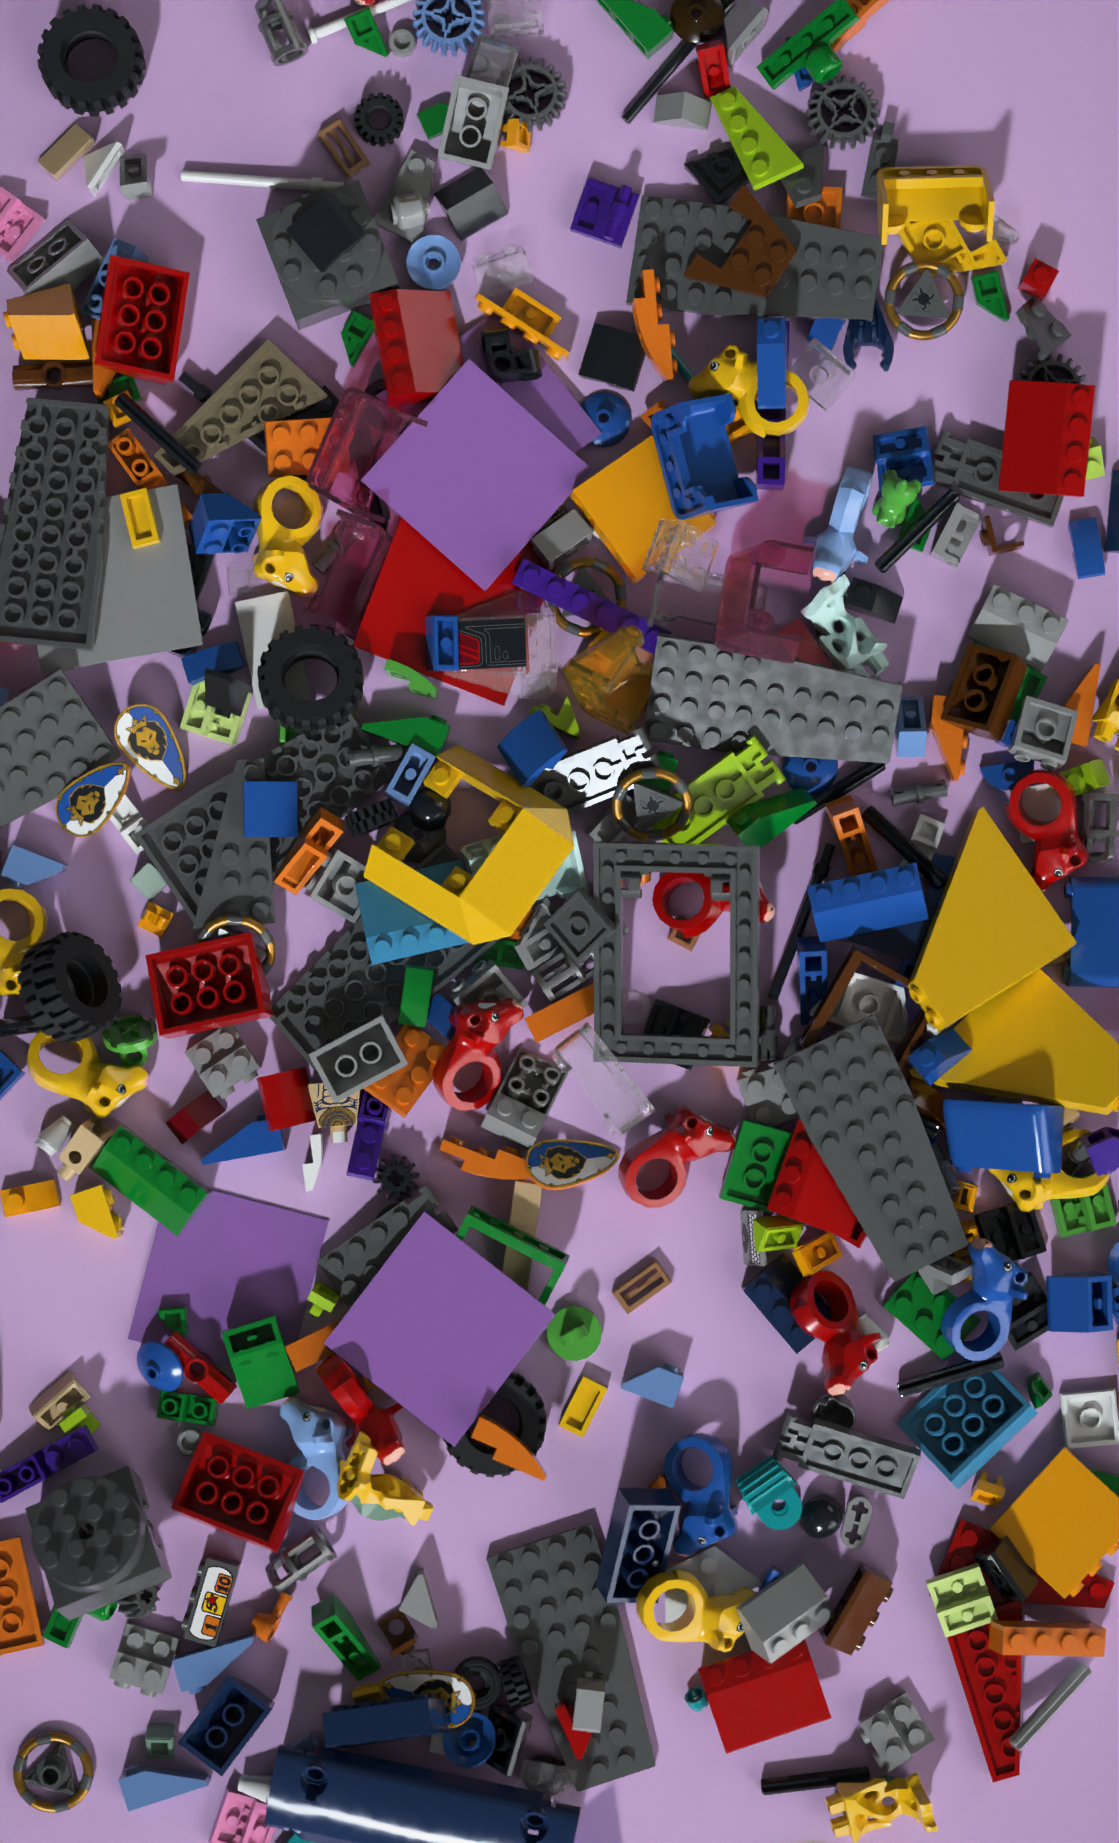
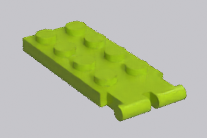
[651,735,786,844]

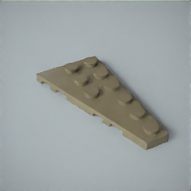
[153,339,328,476]

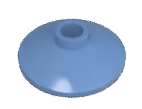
[406,235,461,290]

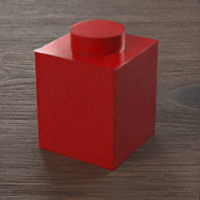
[1018,258,1059,302]

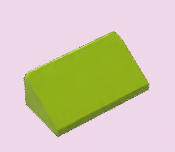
[753,1215,804,1253]

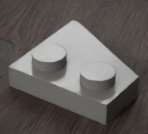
[514,897,564,971]

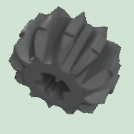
[115,1585,161,1619]

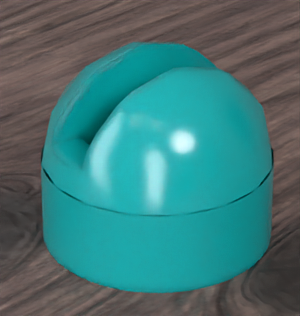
[685,1686,709,1712]

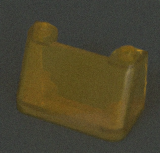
[562,625,653,735]

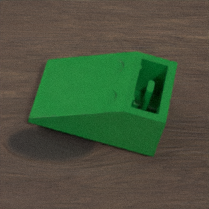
[221,1313,300,1409]

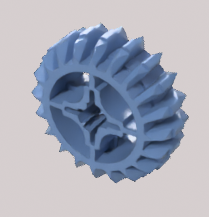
[412,0,486,57]

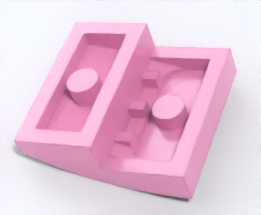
[0,186,46,263]
[208,1788,275,1843]

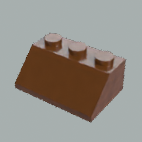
[940,643,1028,742]
[821,1562,894,1655]

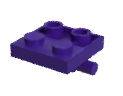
[570,177,639,249]

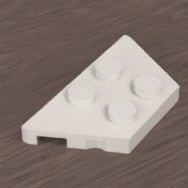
[809,971,908,1043]
[665,1545,762,1623]

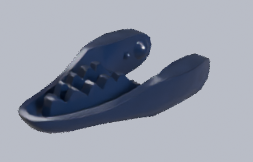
[843,299,894,373]

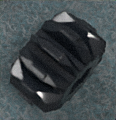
[373,1154,420,1201]

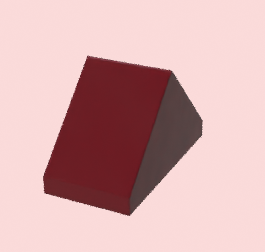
[166,1090,226,1145]

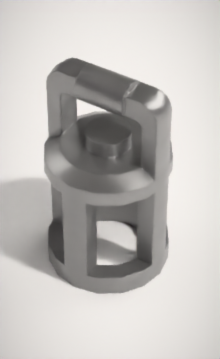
[255,0,308,66]
[1080,793,1119,863]
[530,949,594,1002]
[265,1525,337,1592]

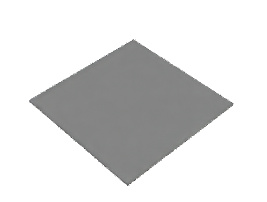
[37,484,203,674]

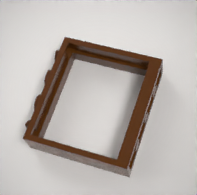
[798,946,928,1070]

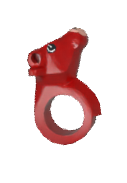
[1005,769,1089,892]
[652,872,775,938]
[432,997,524,1111]
[618,1106,736,1208]
[790,1271,882,1395]
[315,1353,405,1465]

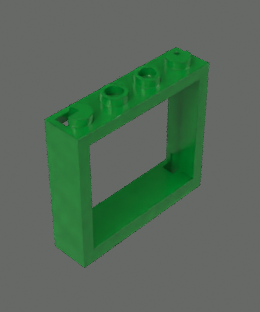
[456,1205,570,1305]

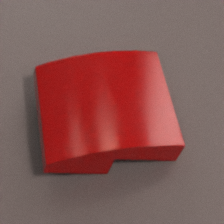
[257,1067,316,1132]

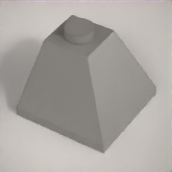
[723,0,768,68]

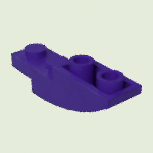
[347,1090,390,1181]
[0,1425,99,1503]

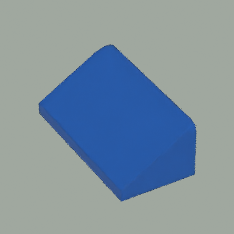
[425,615,459,672]

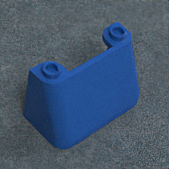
[651,393,759,520]
[1062,877,1119,988]
[943,1099,1064,1178]

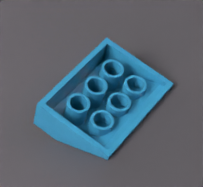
[355,859,469,965]
[896,1358,1038,1489]

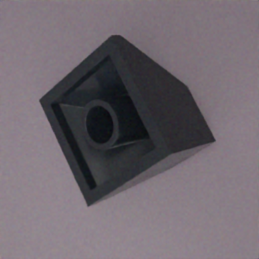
[485,1704,533,1777]

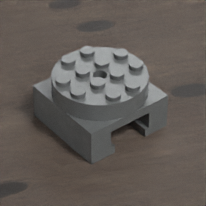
[256,180,400,330]
[25,1466,173,1621]

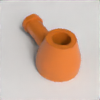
[250,1591,293,1643]

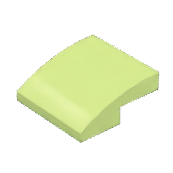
[180,680,252,746]
[926,1562,998,1638]

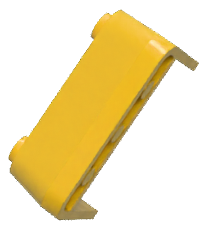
[877,165,995,245]

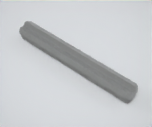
[1009,1662,1092,1751]

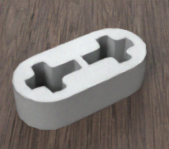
[840,1495,872,1549]

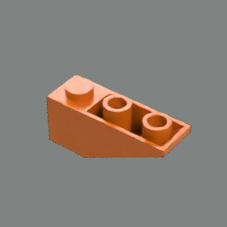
[929,695,968,782]

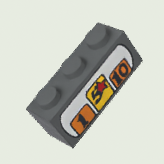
[181,1554,241,1647]

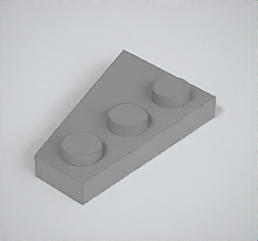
[374,149,436,245]

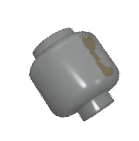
[388,191,430,230]

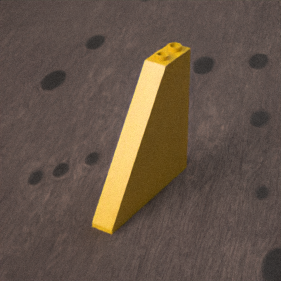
[907,807,1077,1032]
[909,969,1119,1115]

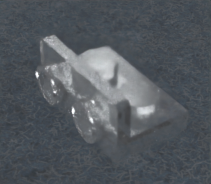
[470,244,535,298]

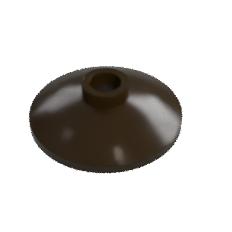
[670,0,725,44]

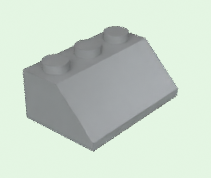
[6,218,104,295]
[967,584,1068,673]
[309,1014,408,1103]
[736,1562,834,1664]

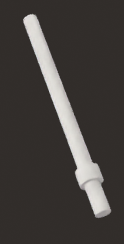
[181,170,345,192]

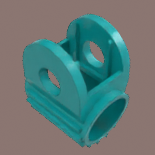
[735,1455,802,1530]

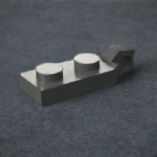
[861,121,899,200]

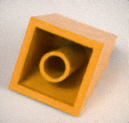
[3,283,90,360]

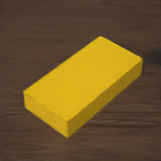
[120,488,161,549]
[558,1375,608,1438]

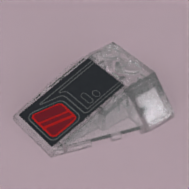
[444,590,558,700]

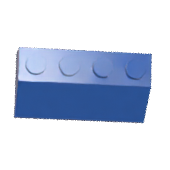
[807,863,929,943]

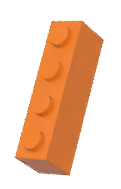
[989,1620,1106,1657]

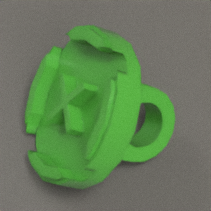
[102,1015,158,1067]
[547,1305,602,1361]

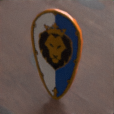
[114,704,186,790]
[55,762,131,837]
[525,1139,619,1190]
[380,1670,476,1728]

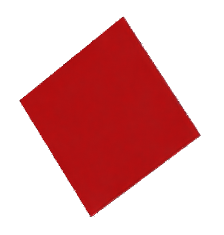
[353,517,557,706]

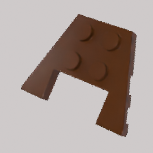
[683,185,797,299]

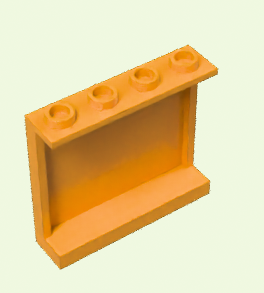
[570,435,716,584]
[990,1446,1119,1599]

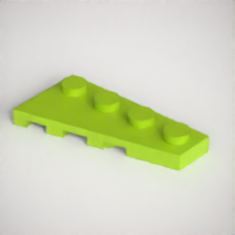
[710,86,804,191]

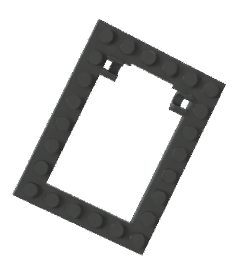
[593,841,760,1067]

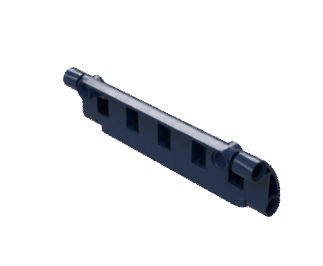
[265,1744,581,1843]

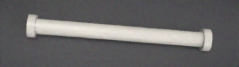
[306,0,412,44]

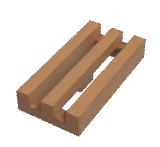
[317,117,371,179]
[612,1259,672,1314]

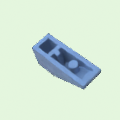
[172,1632,256,1694]
[118,1764,211,1812]

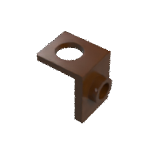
[979,516,1024,556]
[378,1609,418,1657]

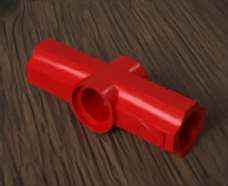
[164,1331,238,1404]

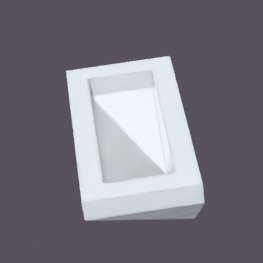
[83,141,125,196]

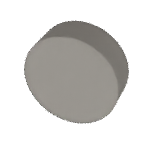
[388,28,416,58]
[176,1428,203,1456]

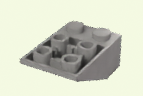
[481,1048,569,1150]

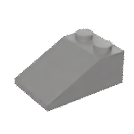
[437,75,509,171]

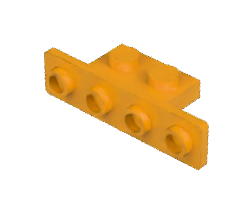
[474,287,569,361]

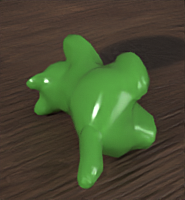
[872,469,922,529]

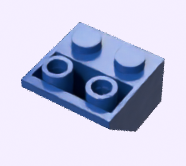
[188,493,261,554]
[1046,1271,1113,1333]

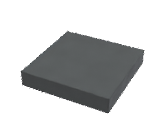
[543,887,618,965]

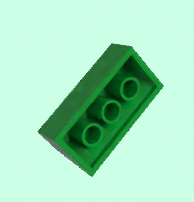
[91,1126,212,1236]

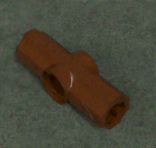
[12,361,93,391]

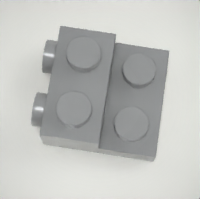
[1008,695,1079,770]
[304,847,369,924]
[449,959,528,1008]
[185,1025,261,1099]
[737,1060,799,1126]
[109,1621,181,1697]
[858,1691,935,1771]

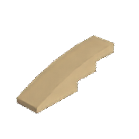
[502,1179,542,1291]

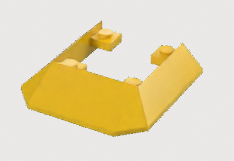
[363,745,575,945]

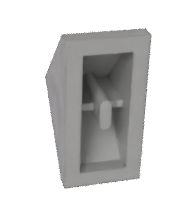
[653,91,711,130]
[399,1570,439,1629]
[572,1677,605,1733]

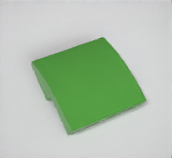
[384,659,439,699]
[1050,1172,1117,1238]

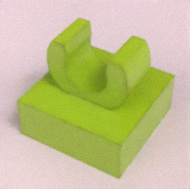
[307,1280,341,1318]

